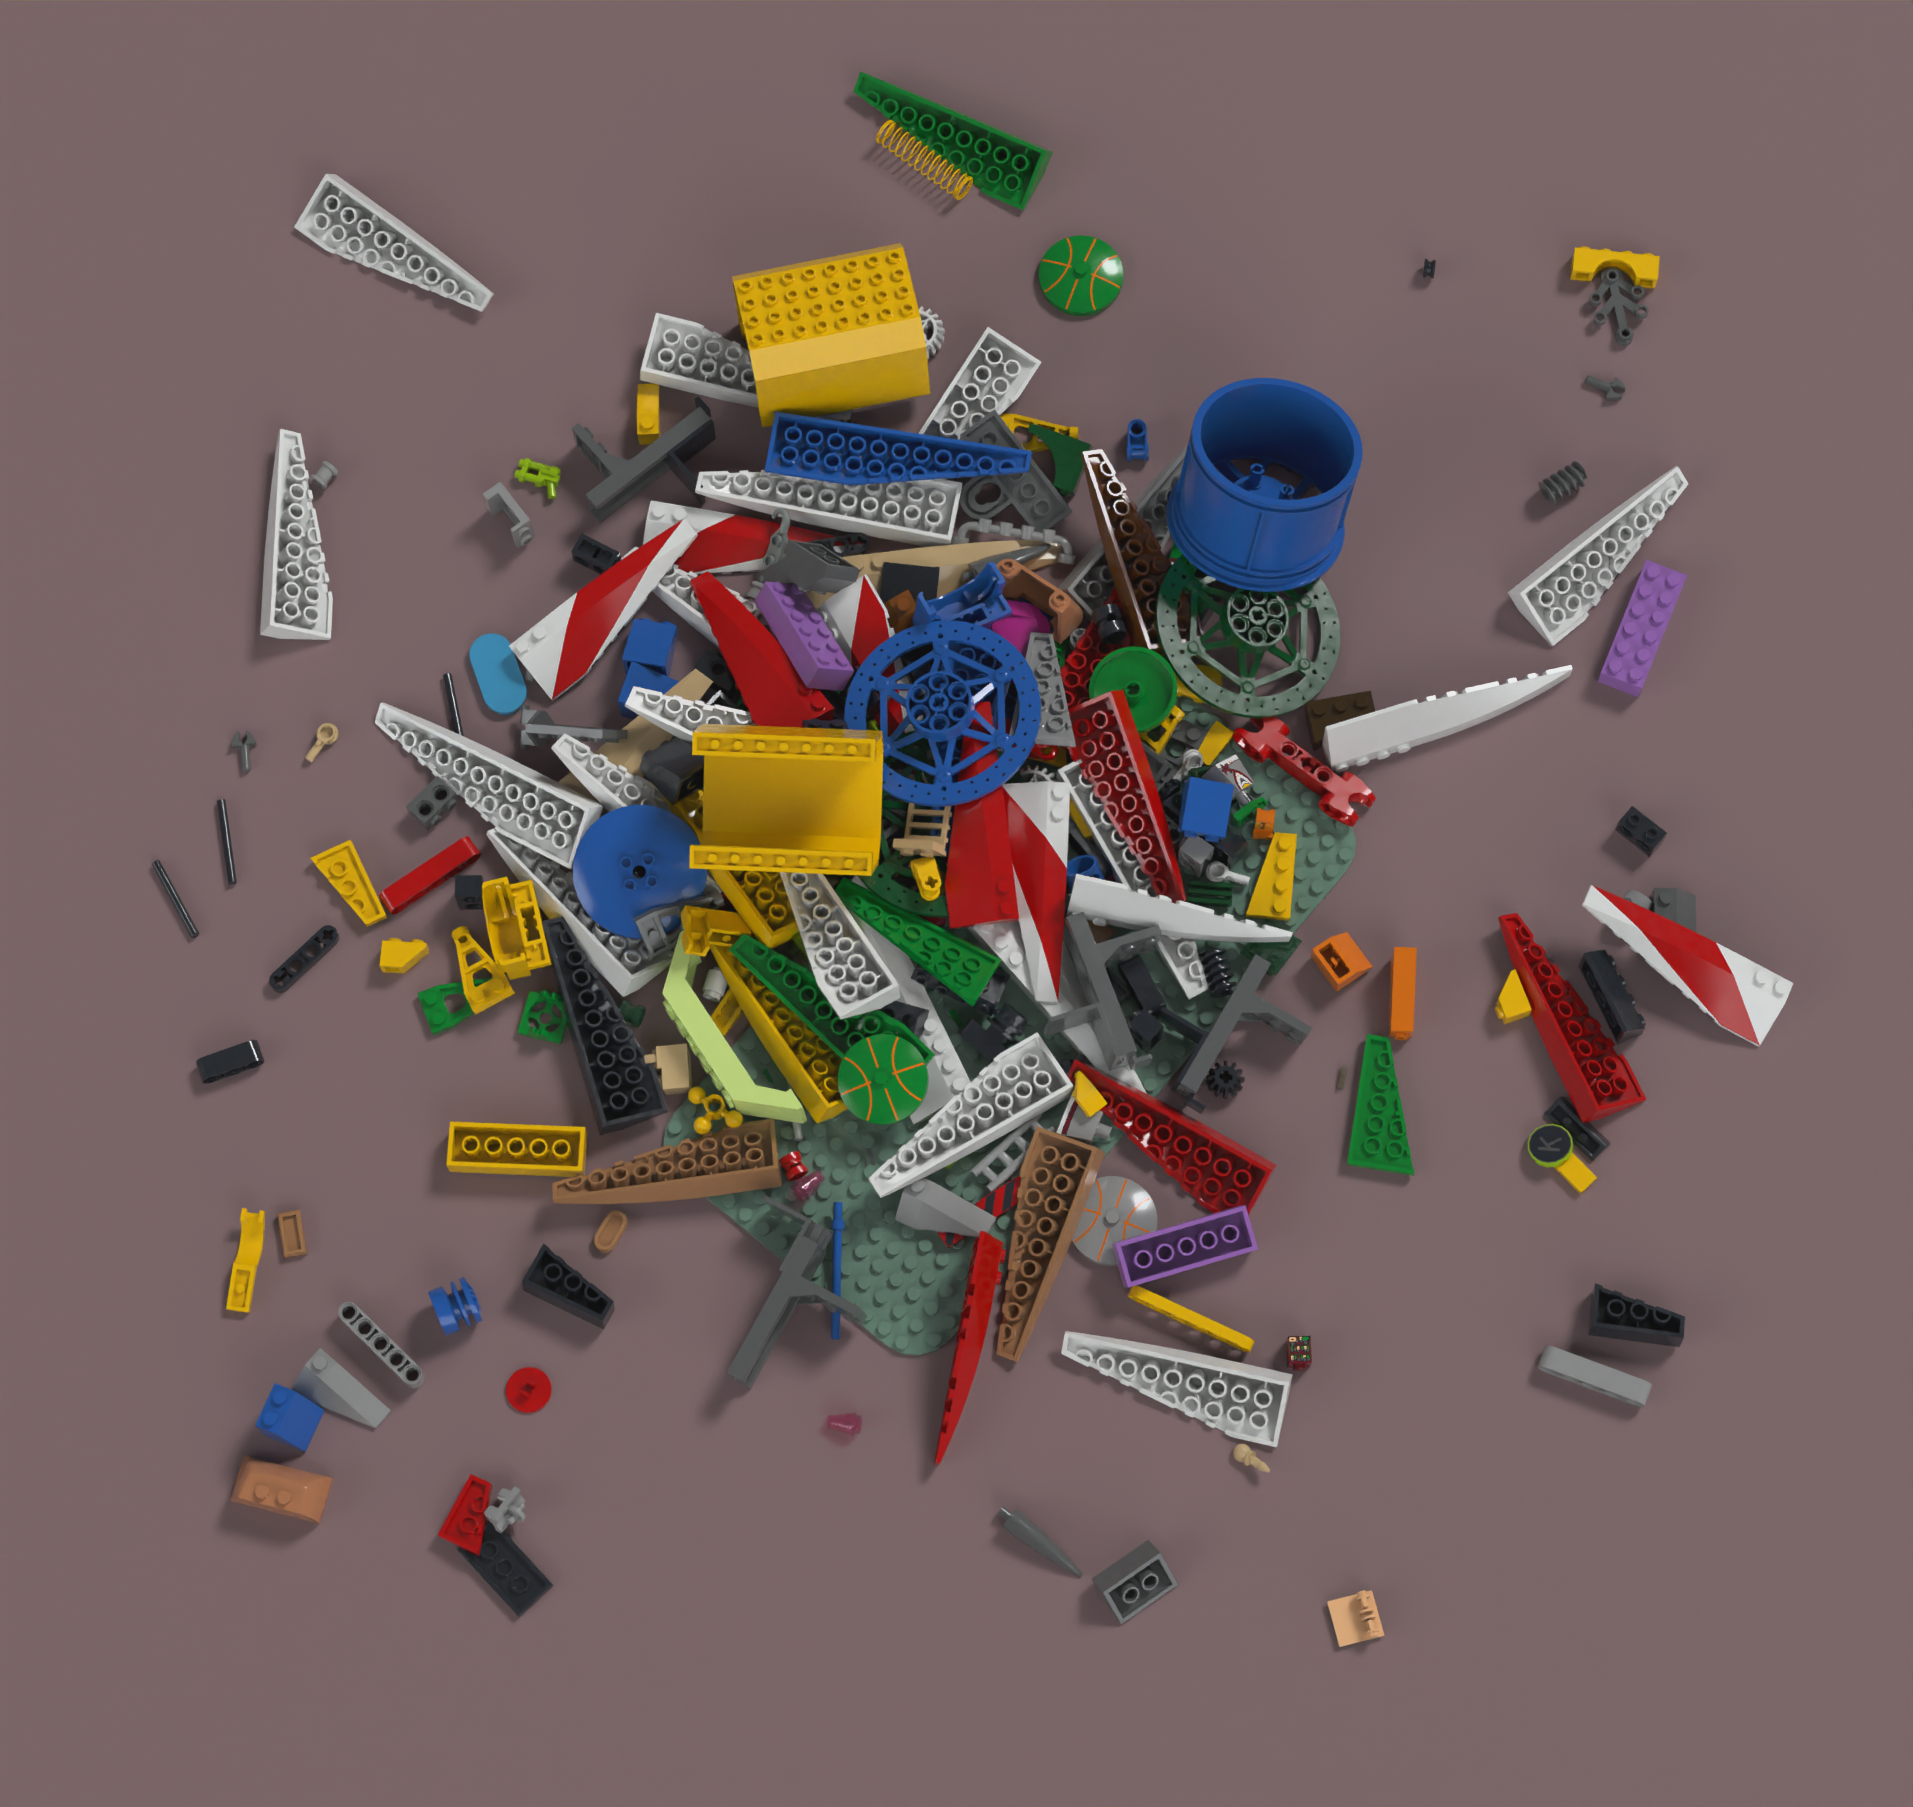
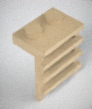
[893,803,952,857]

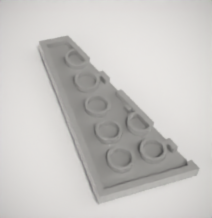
[1009,632,1076,747]

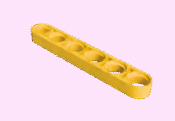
[1128,1285,1255,1353]

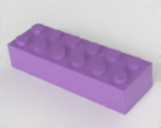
[1598,560,1687,698]
[755,581,854,691]
[1111,1205,1258,1288]

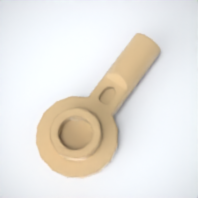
[305,723,339,763]

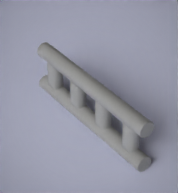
[970,1114,1056,1193]

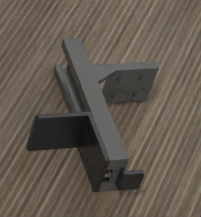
[572,396,716,523]
[1156,954,1312,1114]

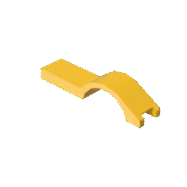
[226,1208,265,1313]

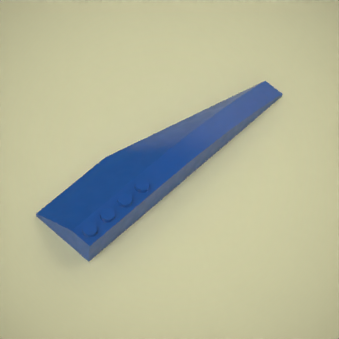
[765,412,1032,485]

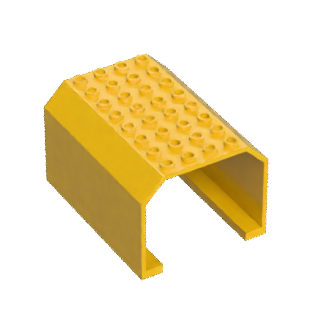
[731,243,930,427]
[689,724,884,876]

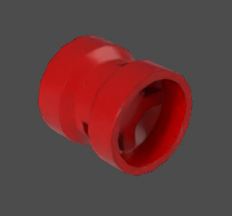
[779,1151,809,1182]

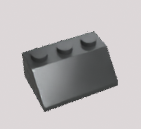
[1651,888,1696,932]
[1091,1540,1178,1624]

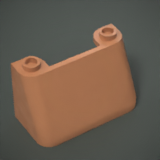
[996,559,1083,644]

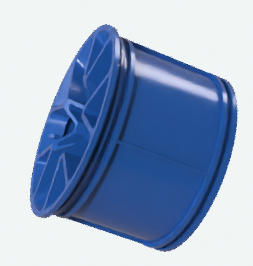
[1166,378,1363,592]

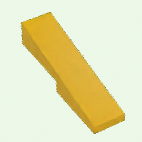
[711,988,743,1036]

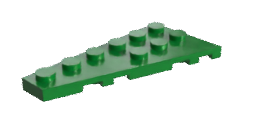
[1347,1034,1415,1176]

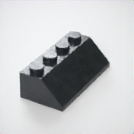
[1162,791,1248,871]
[1578,950,1646,1045]

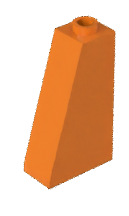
[1389,947,1417,1040]

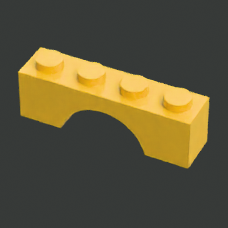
[1570,246,1660,288]

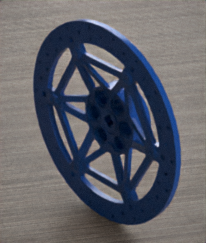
[844,621,1041,807]

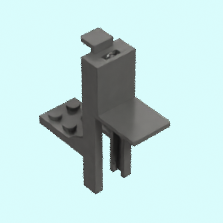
[1043,912,1162,1071]

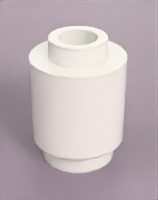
[702,967,728,1002]

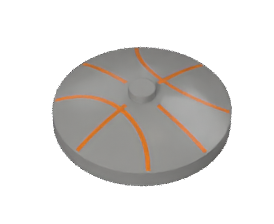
[1071,1176,1157,1266]

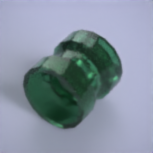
[619,1000,646,1028]

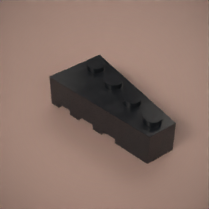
[522,1243,615,1329]
[1588,1283,1685,1347]

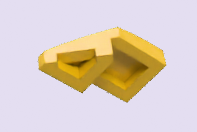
[1072,1071,1107,1118]

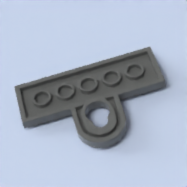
[960,409,1072,533]

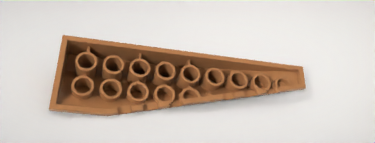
[552,1119,782,1204]
[996,1126,1105,1362]

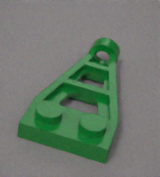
[417,973,506,1035]

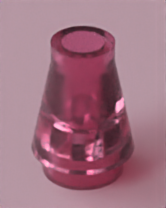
[791,1170,825,1201]
[827,1413,862,1435]

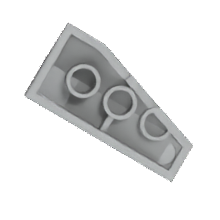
[895,1178,996,1237]
[293,1348,391,1429]

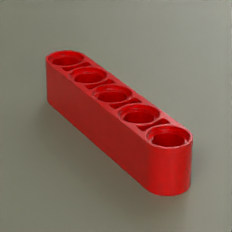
[379,836,481,915]

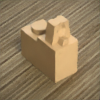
[644,1043,693,1095]

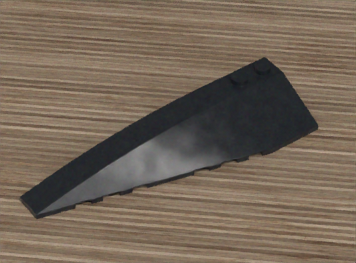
[542,917,668,1135]

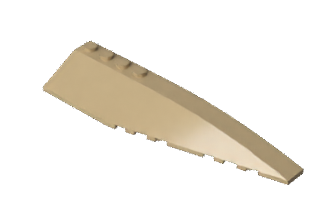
[806,540,1062,609]

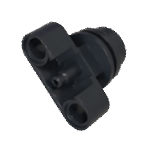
[958,1003,1028,1062]

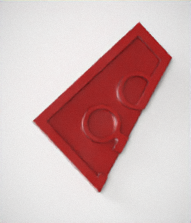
[438,1474,492,1556]

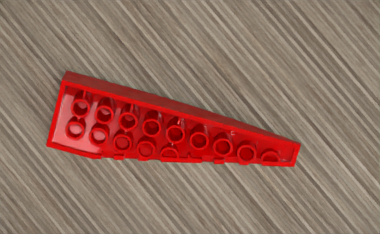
[690,571,834,728]
[1067,690,1186,904]
[945,702,1019,929]
[1498,913,1647,1123]

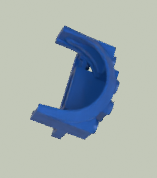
[912,562,1012,645]

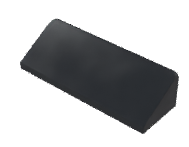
[1544,1096,1611,1161]

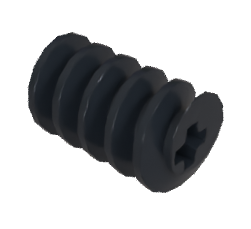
[1199,948,1237,998]

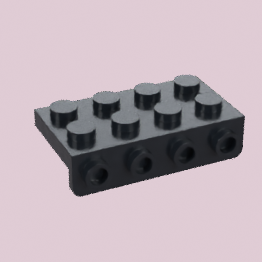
[911,963,1011,1017]

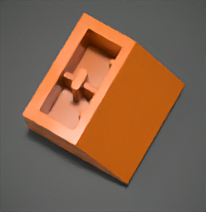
[1310,932,1373,992]

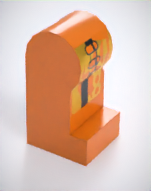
[1252,808,1275,840]

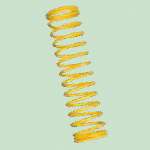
[876,120,973,200]

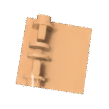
[1327,1590,1385,1647]

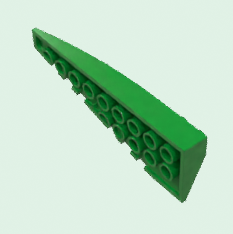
[853,71,1053,210]

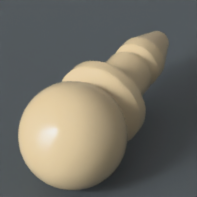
[1233,1444,1270,1473]

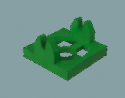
[517,990,567,1045]

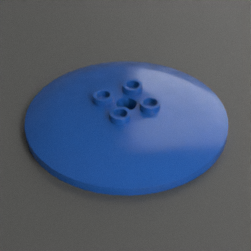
[573,805,707,939]

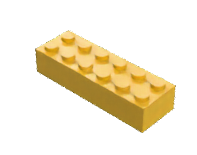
[446,1122,588,1177]

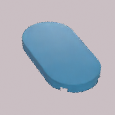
[469,633,527,715]

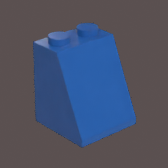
[622,618,678,677]
[618,662,679,719]
[1178,777,1234,842]
[255,1383,325,1453]

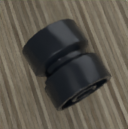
[1091,604,1128,645]

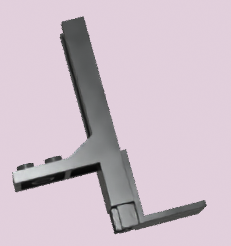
[727,1196,867,1389]

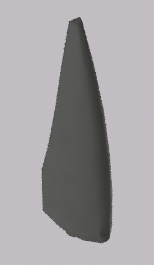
[961,544,1051,582]
[998,1506,1083,1577]

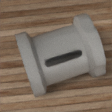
[310,461,339,489]

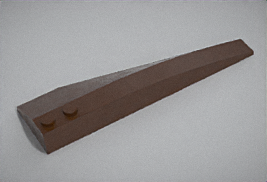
[1081,449,1205,656]

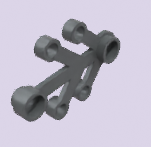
[1589,267,1649,346]

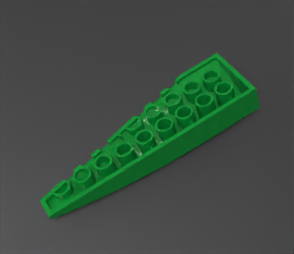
[729,934,935,1065]

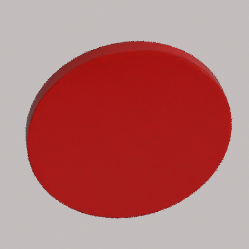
[506,1367,552,1413]

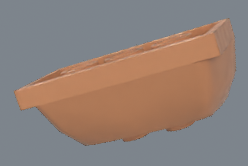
[230,1455,333,1524]

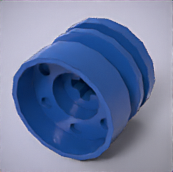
[428,1277,482,1336]

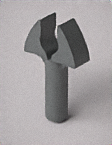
[1585,375,1626,401]
[232,730,257,772]

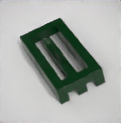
[1187,880,1233,907]

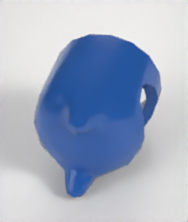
[1066,855,1104,891]

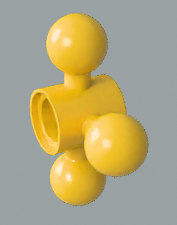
[688,1086,743,1134]

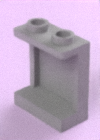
[483,482,535,548]

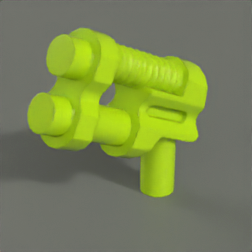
[514,458,561,499]

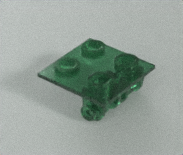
[1240,919,1302,976]

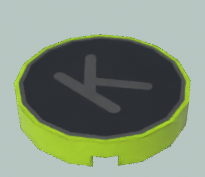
[1528,1124,1573,1168]

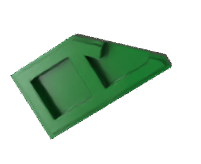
[1231,797,1268,828]

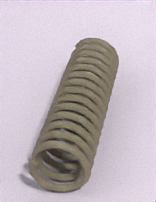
[1338,1066,1347,1089]

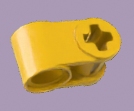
[910,856,941,901]

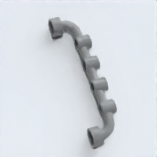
[951,518,1076,564]

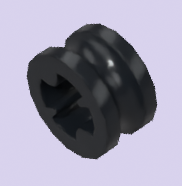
[1423,259,1436,279]

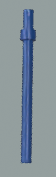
[831,1202,844,1340]

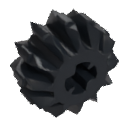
[1206,1060,1245,1099]

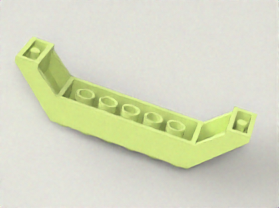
[662,930,807,1123]

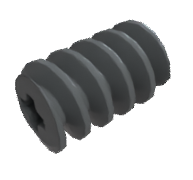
[1538,461,1587,505]

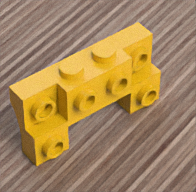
[680,905,759,956]

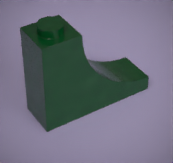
[1028,423,1093,497]

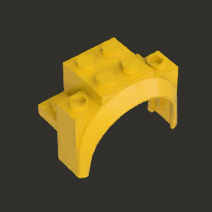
[482,877,551,980]

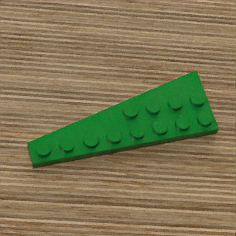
[835,877,1001,1006]

